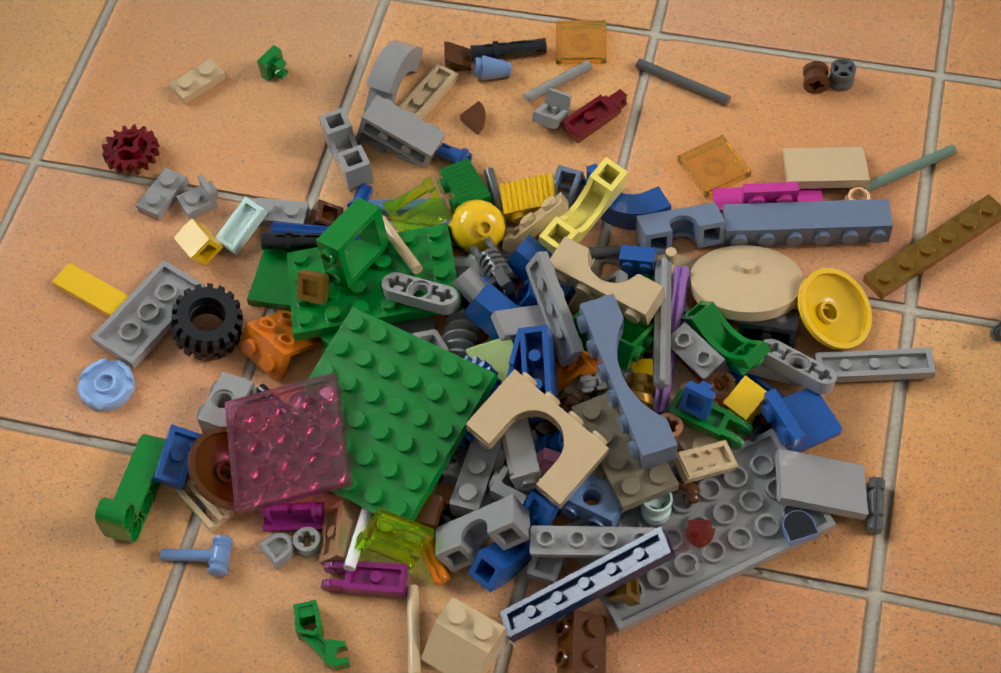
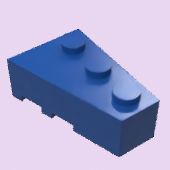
[506,325,558,423]

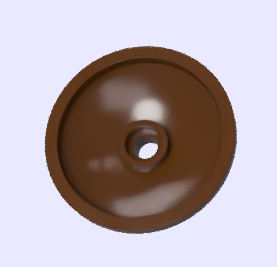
[187,426,274,510]

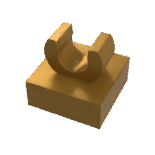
[297,269,330,305]
[605,577,640,607]

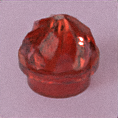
[684,520,715,548]

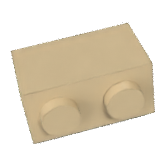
[421,597,507,673]

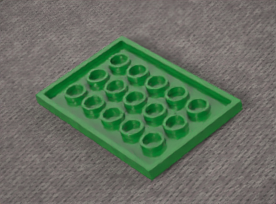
[287,223,462,341]

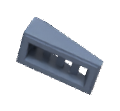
[554,165,586,209]

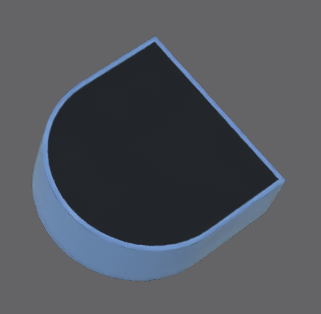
[782,510,819,547]

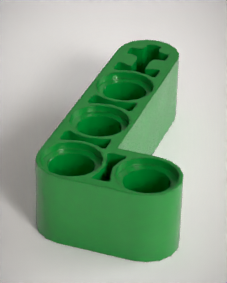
[95,434,166,543]

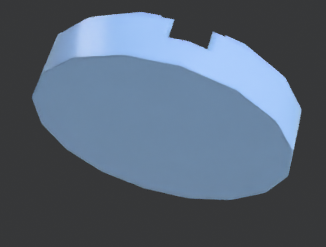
[77,359,135,412]

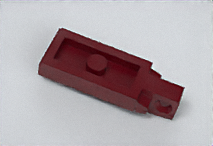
[561,89,627,143]

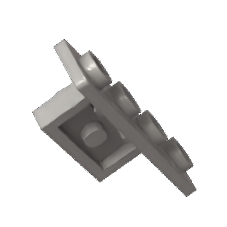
[530,526,655,558]

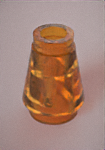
[707,370,736,399]

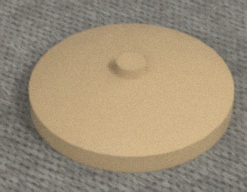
[690,245,804,322]

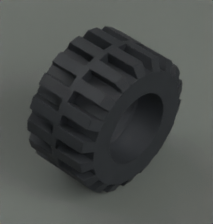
[171,283,243,361]

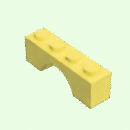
[539,157,628,254]

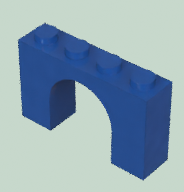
[463,235,576,341]

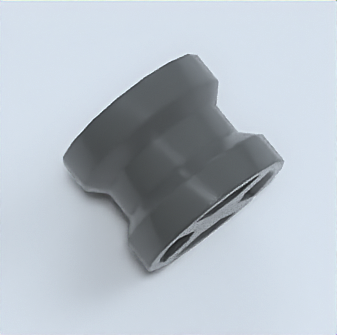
[829,58,857,92]

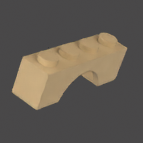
[550,237,665,326]

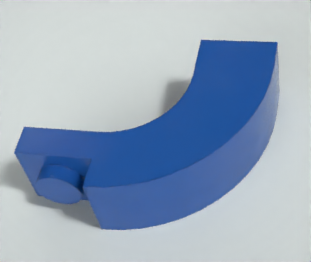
[584,163,671,230]
[468,488,559,592]

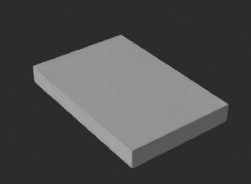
[775,448,869,520]

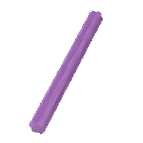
[652,266,690,415]

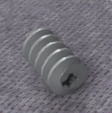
[443,310,480,358]

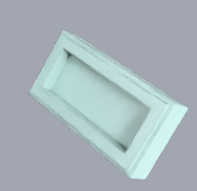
[216,196,268,256]

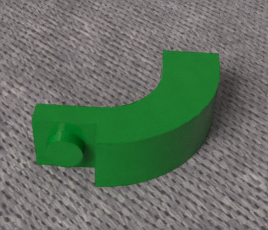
[681,301,771,376]

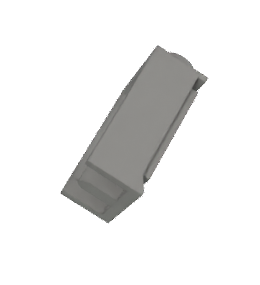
[501,417,544,496]

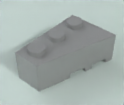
[356,95,446,169]

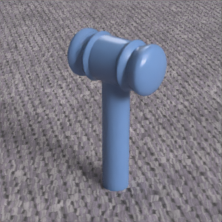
[160,535,233,577]

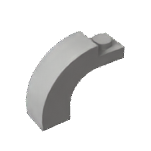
[364,40,423,112]

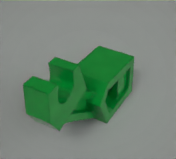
[293,600,351,671]

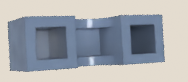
[636,203,726,255]

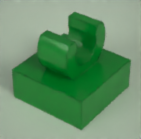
[257,45,289,81]

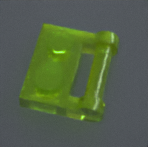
[382,177,453,232]
[355,507,434,570]

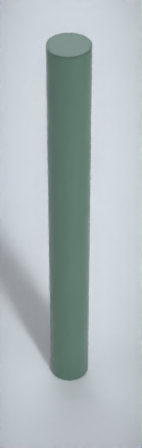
[864,144,957,192]

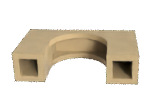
[466,369,609,509]

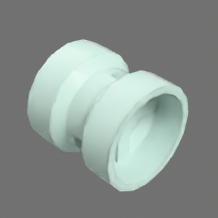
[641,493,673,525]

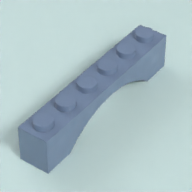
[576,294,678,470]

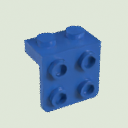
[761,388,842,453]

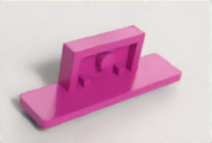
[712,182,823,213]

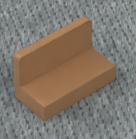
[319,500,370,565]

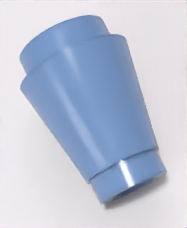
[474,55,511,81]

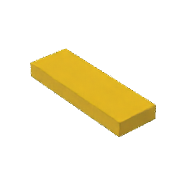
[52,262,129,318]

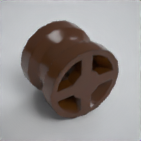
[803,61,830,94]

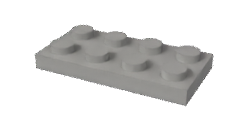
[91,260,205,369]

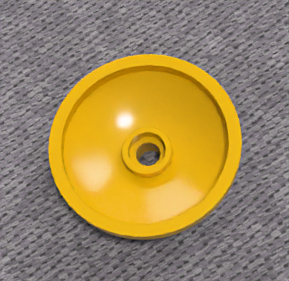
[798,268,872,350]

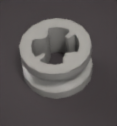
[293,527,321,558]

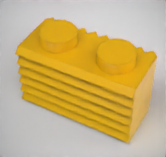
[499,173,558,224]

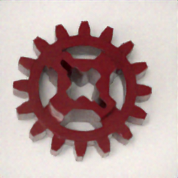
[102,124,160,176]

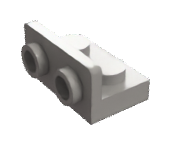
[671,322,729,380]

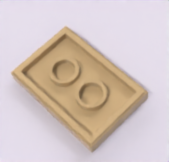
[782,147,870,189]

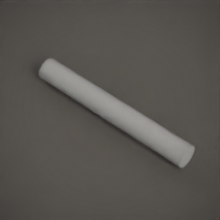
[523,60,592,103]

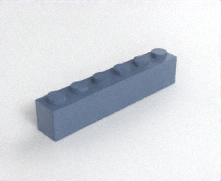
[722,199,893,247]

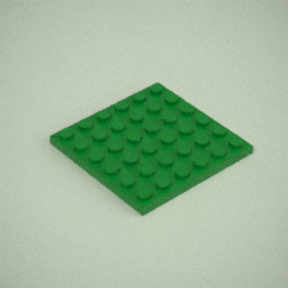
[262,307,498,532]

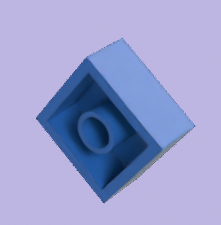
[619,245,657,280]

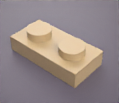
[169,58,226,105]

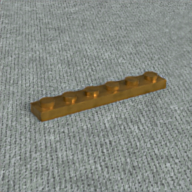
[863,194,1001,300]

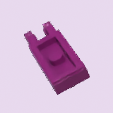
[321,561,409,598]

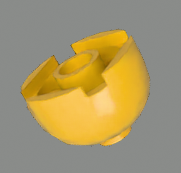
[449,200,506,253]

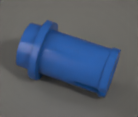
[437,143,472,163]

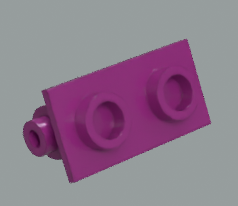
[261,501,324,532]

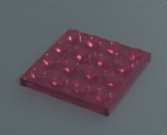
[224,372,352,514]

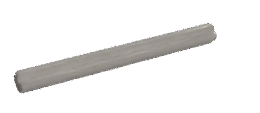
[653,257,672,390]

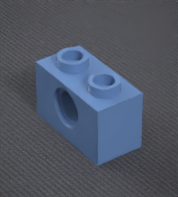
[560,474,624,527]

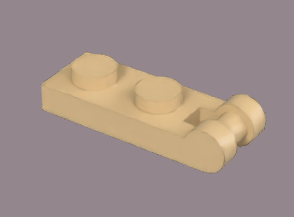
[502,193,569,253]

